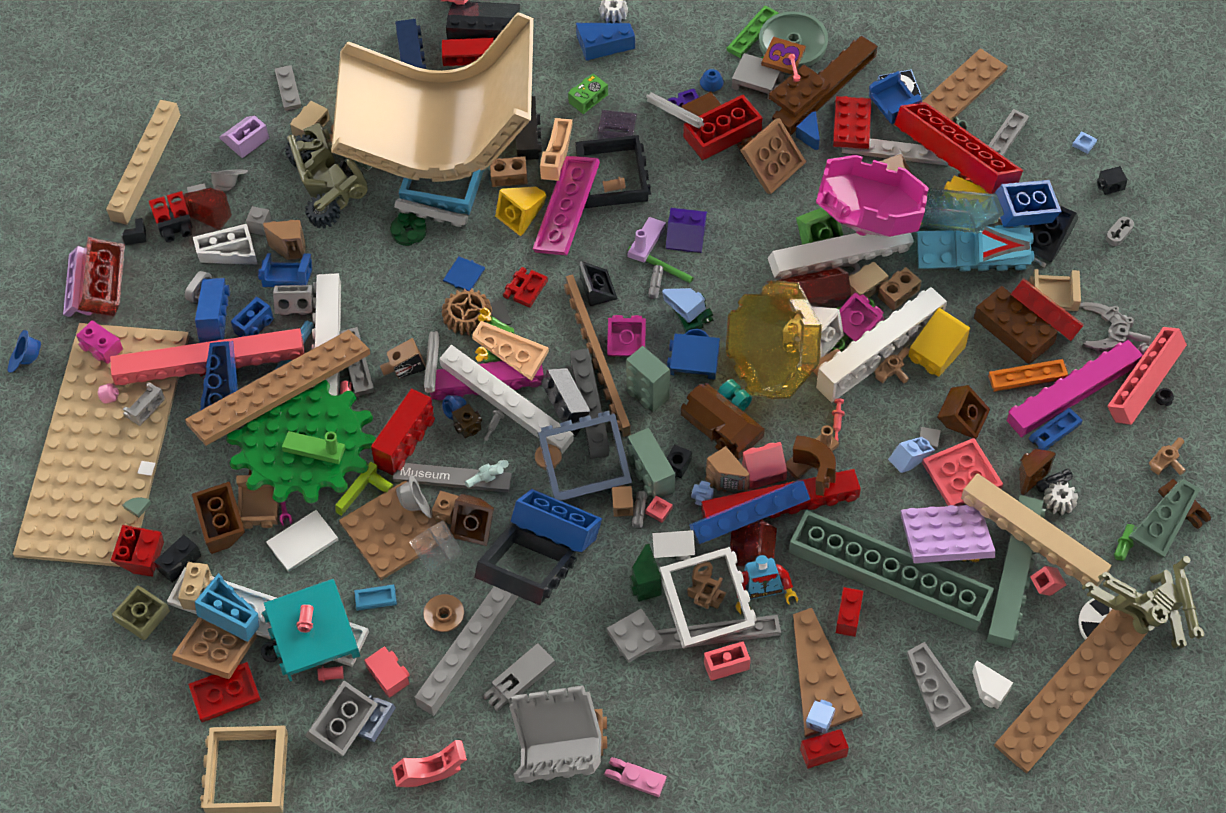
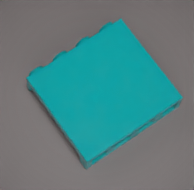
[262,579,360,681]

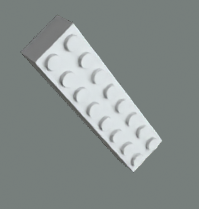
[816,287,947,403]

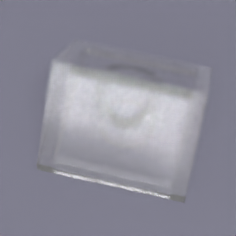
[409,521,464,575]

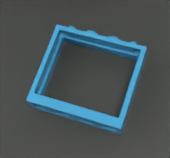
[399,169,484,215]

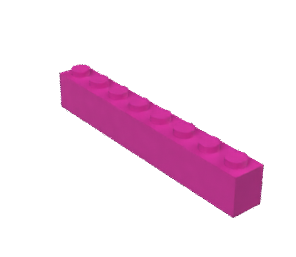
[1007,340,1143,437]

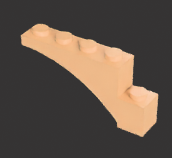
[540,118,573,181]

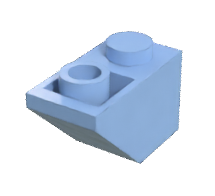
[888,437,935,473]

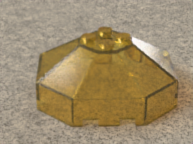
[726,280,822,399]

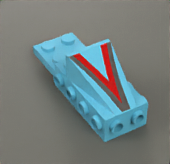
[917,225,1034,272]

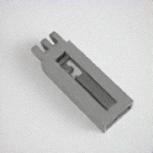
[483,643,555,711]

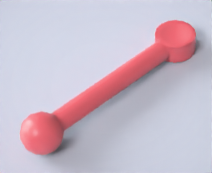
[788,54,800,82]

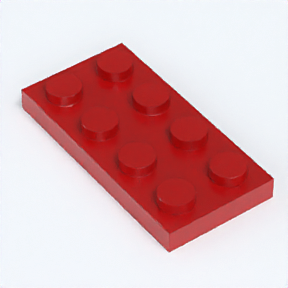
[833,96,871,149]

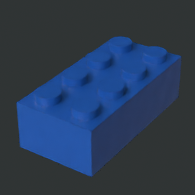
[510,489,602,552]

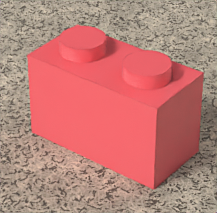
[704,641,750,681]
[364,646,410,698]

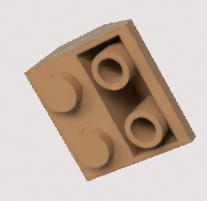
[263,220,305,260]

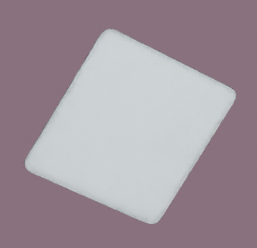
[138,461,155,476]

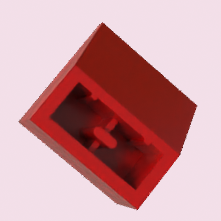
[111,525,164,577]

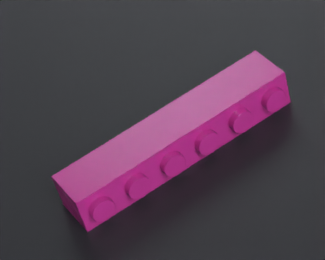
[430,361,544,400]

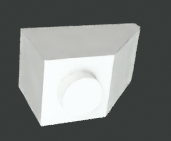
[972,661,1013,709]

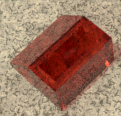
[730,519,777,567]

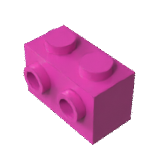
[76,320,123,364]

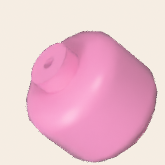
[98,383,119,404]

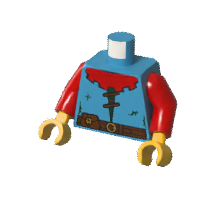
[735,555,798,614]

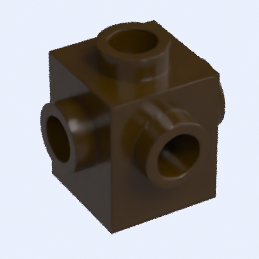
[452,403,482,439]

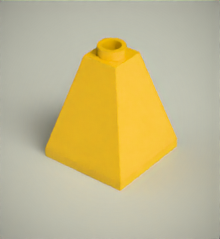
[495,187,547,236]

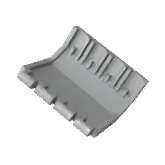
[509,686,601,783]

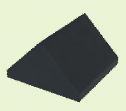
[579,261,618,306]

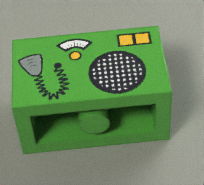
[568,74,608,114]

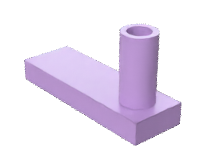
[627,217,666,263]

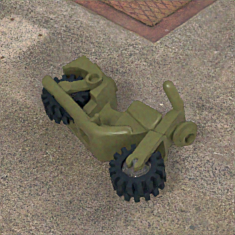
[285,123,368,229]

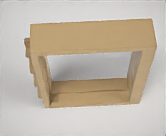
[200,726,288,813]

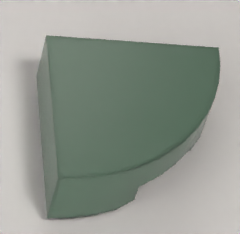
[123,497,152,518]

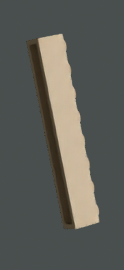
[106,100,181,225]
[961,473,1112,587]

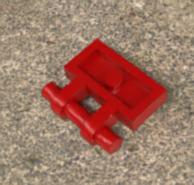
[503,267,548,308]

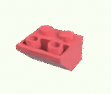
[742,442,787,490]

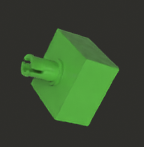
[796,208,843,245]

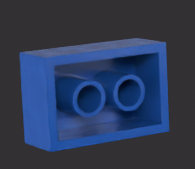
[992,180,1062,228]

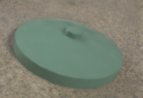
[759,11,828,69]

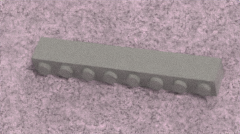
[415,569,518,716]

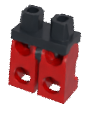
[149,191,193,243]

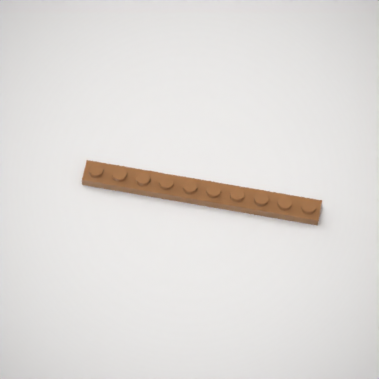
[564,275,631,437]

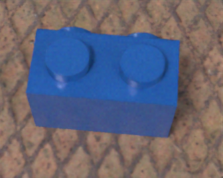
[231,297,274,337]

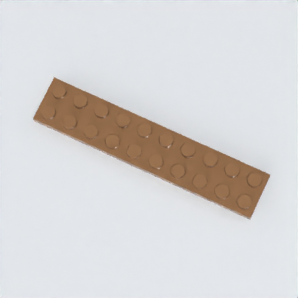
[185,330,370,446]
[993,609,1147,774]

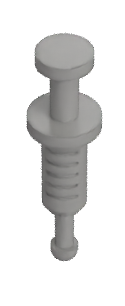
[484,409,505,441]

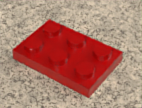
[188,662,261,723]

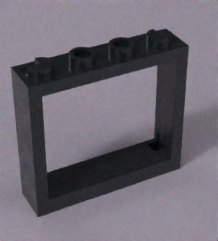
[575,135,651,208]
[474,523,577,605]

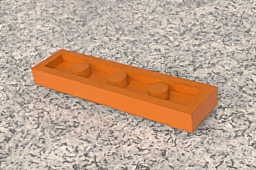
[988,359,1068,392]

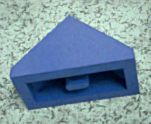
[796,112,820,150]

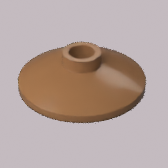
[424,594,464,632]

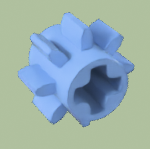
[691,480,714,506]

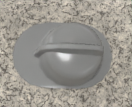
[207,169,248,191]
[396,475,432,518]

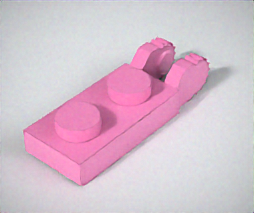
[604,757,667,797]

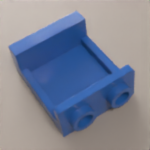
[869,71,922,125]
[258,253,312,287]
[667,334,720,380]

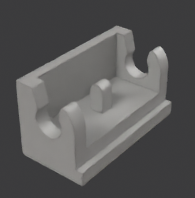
[122,382,165,426]

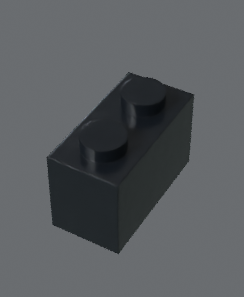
[154,534,201,583]

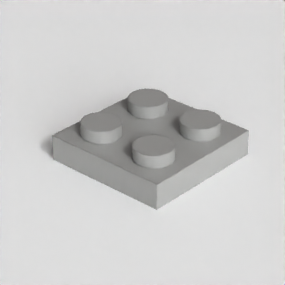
[607,609,663,663]

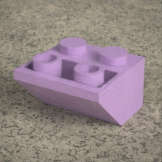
[219,115,269,158]

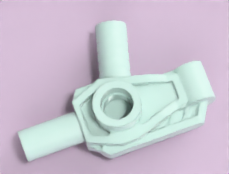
[465,460,509,488]

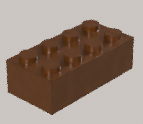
[974,286,1058,365]

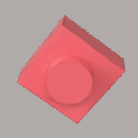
[645,496,673,523]

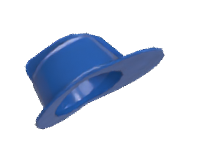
[8,330,41,373]

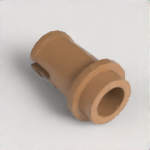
[603,177,626,193]

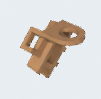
[687,561,726,609]

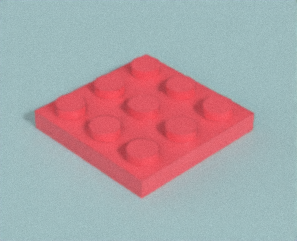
[922,438,1003,506]

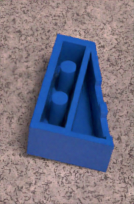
[576,23,635,61]

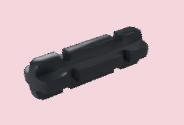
[1036,469,1073,492]

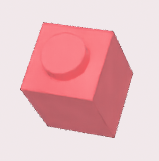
[1030,566,1066,596]

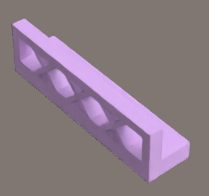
[63,246,98,317]

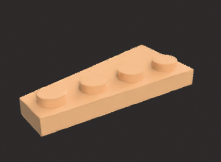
[472,321,549,381]

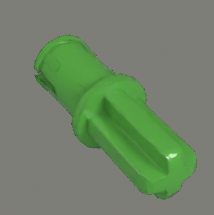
[1114,524,1137,561]

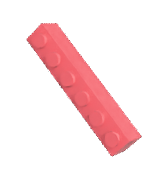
[1108,327,1187,425]

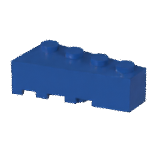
[195,278,230,343]
[200,341,238,411]

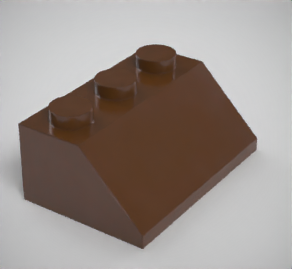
[192,481,245,554]

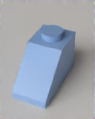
[662,288,706,323]
[806,700,835,734]

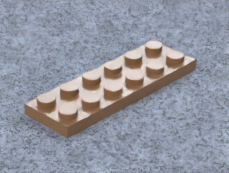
[922,48,1008,120]

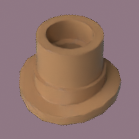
[535,444,562,471]

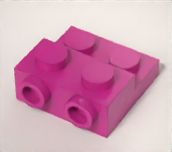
[839,292,885,342]
[607,315,646,357]

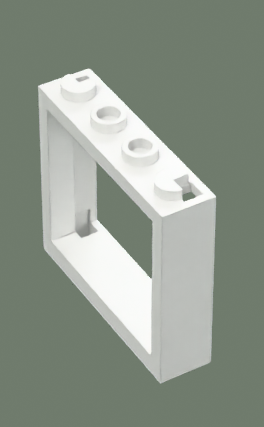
[659,547,757,649]

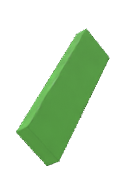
[727,6,779,58]

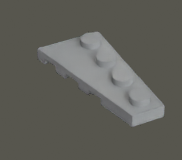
[907,642,971,731]

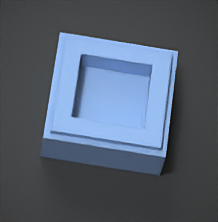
[1072,132,1097,154]

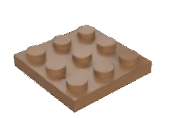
[740,118,806,194]
[172,617,257,679]

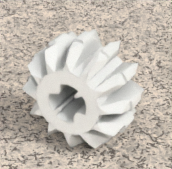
[599,0,628,23]
[1043,481,1078,516]

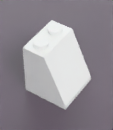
[783,306,844,359]

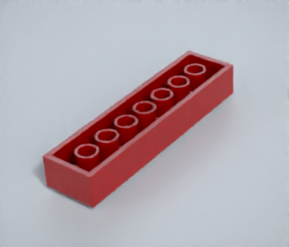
[894,102,1023,194]

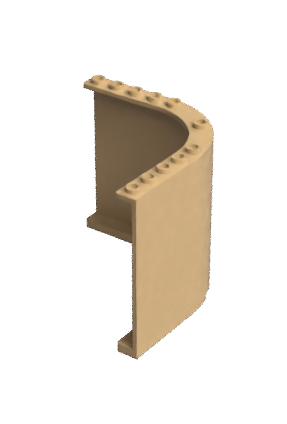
[331,13,534,182]

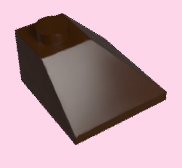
[1019,449,1056,496]
[449,494,494,546]

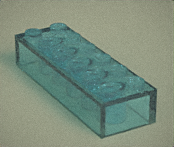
[920,188,1004,234]

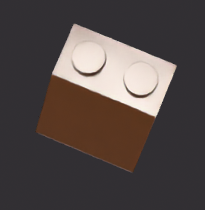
[937,385,990,439]

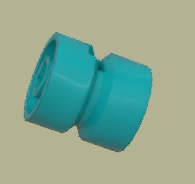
[718,379,752,411]

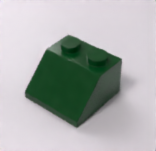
[630,544,662,602]

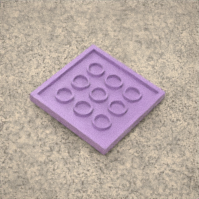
[901,505,995,563]

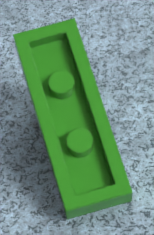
[282,431,345,464]

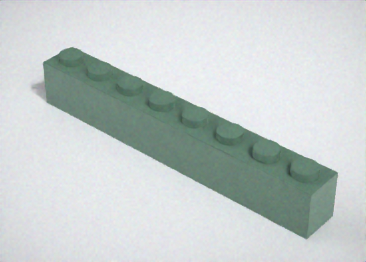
[986,495,1046,648]

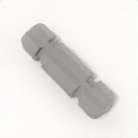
[648,265,663,299]
[632,491,647,528]

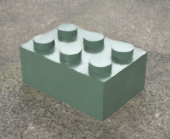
[626,346,670,412]
[626,428,675,499]

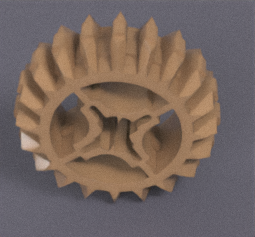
[442,288,492,336]

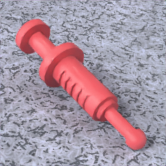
[832,398,845,441]

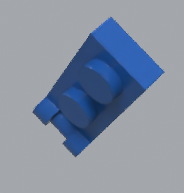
[1029,407,1083,450]

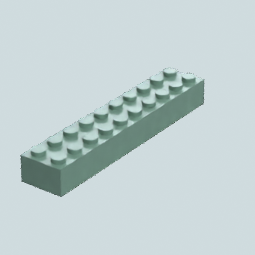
[789,510,994,632]

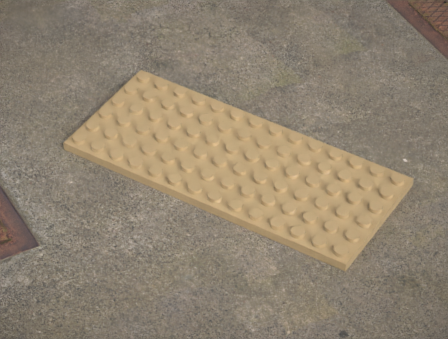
[13,323,190,567]

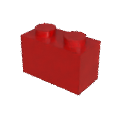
[835,587,864,637]
[800,729,849,769]

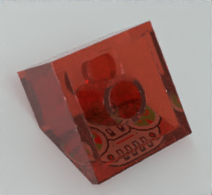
[184,187,232,230]

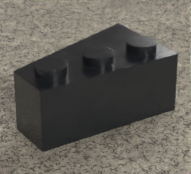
[516,96,542,160]

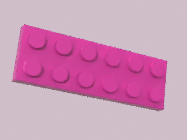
[533,156,600,256]

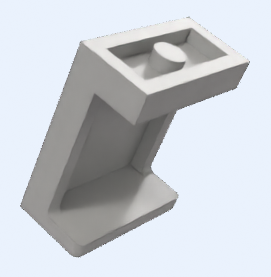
[731,53,785,100]

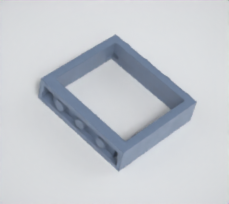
[537,411,632,501]

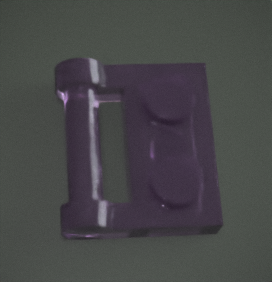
[597,110,637,139]

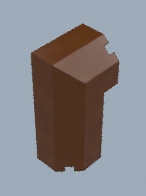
[681,383,765,460]

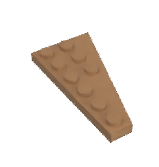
[793,608,863,737]

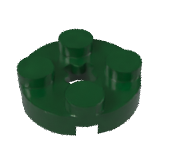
[390,212,427,246]

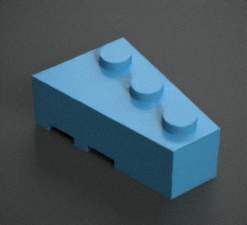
[195,573,260,642]

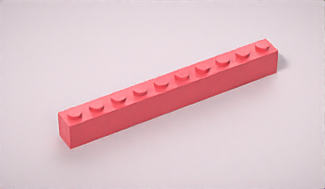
[110,328,304,385]

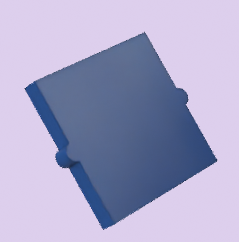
[443,256,485,291]

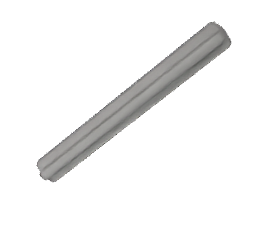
[646,92,704,128]
[424,331,439,394]

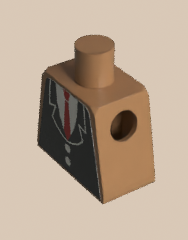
[380,338,426,379]

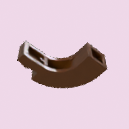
[793,435,836,496]

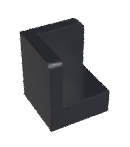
[121,218,147,245]

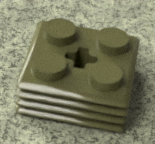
[112,585,170,640]

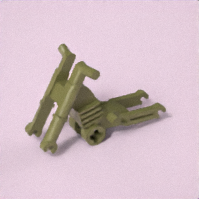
[1082,556,1204,648]

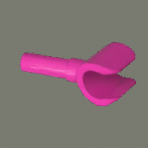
[280,501,292,526]

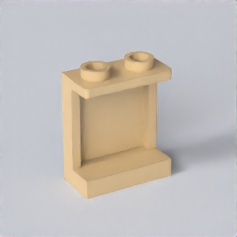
[1029,269,1081,311]

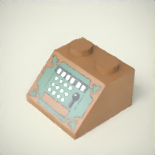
[705,446,750,493]

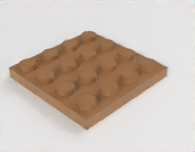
[339,480,448,580]

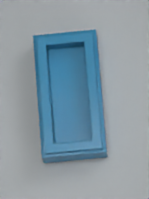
[354,585,397,611]

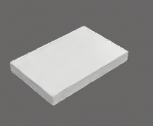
[266,510,338,573]

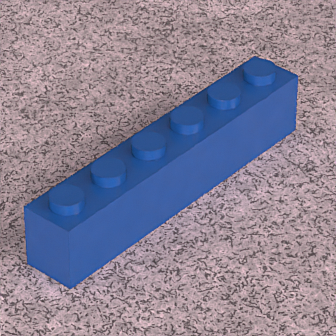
[689,481,810,544]

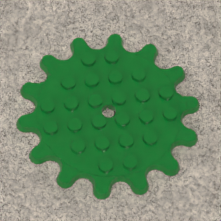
[226,380,376,503]

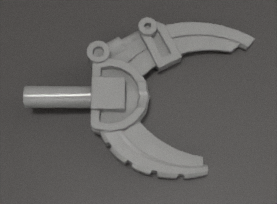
[1079,302,1151,351]

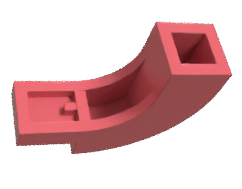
[392,740,467,787]

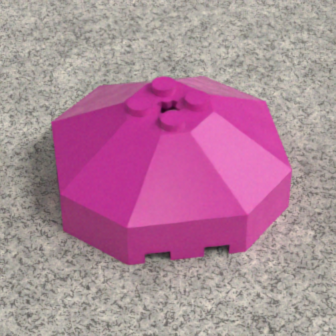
[816,155,929,237]

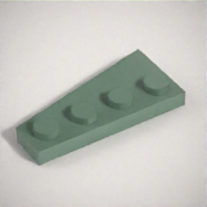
[1129,479,1200,558]

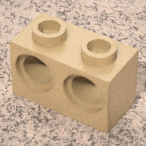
[178,562,212,610]

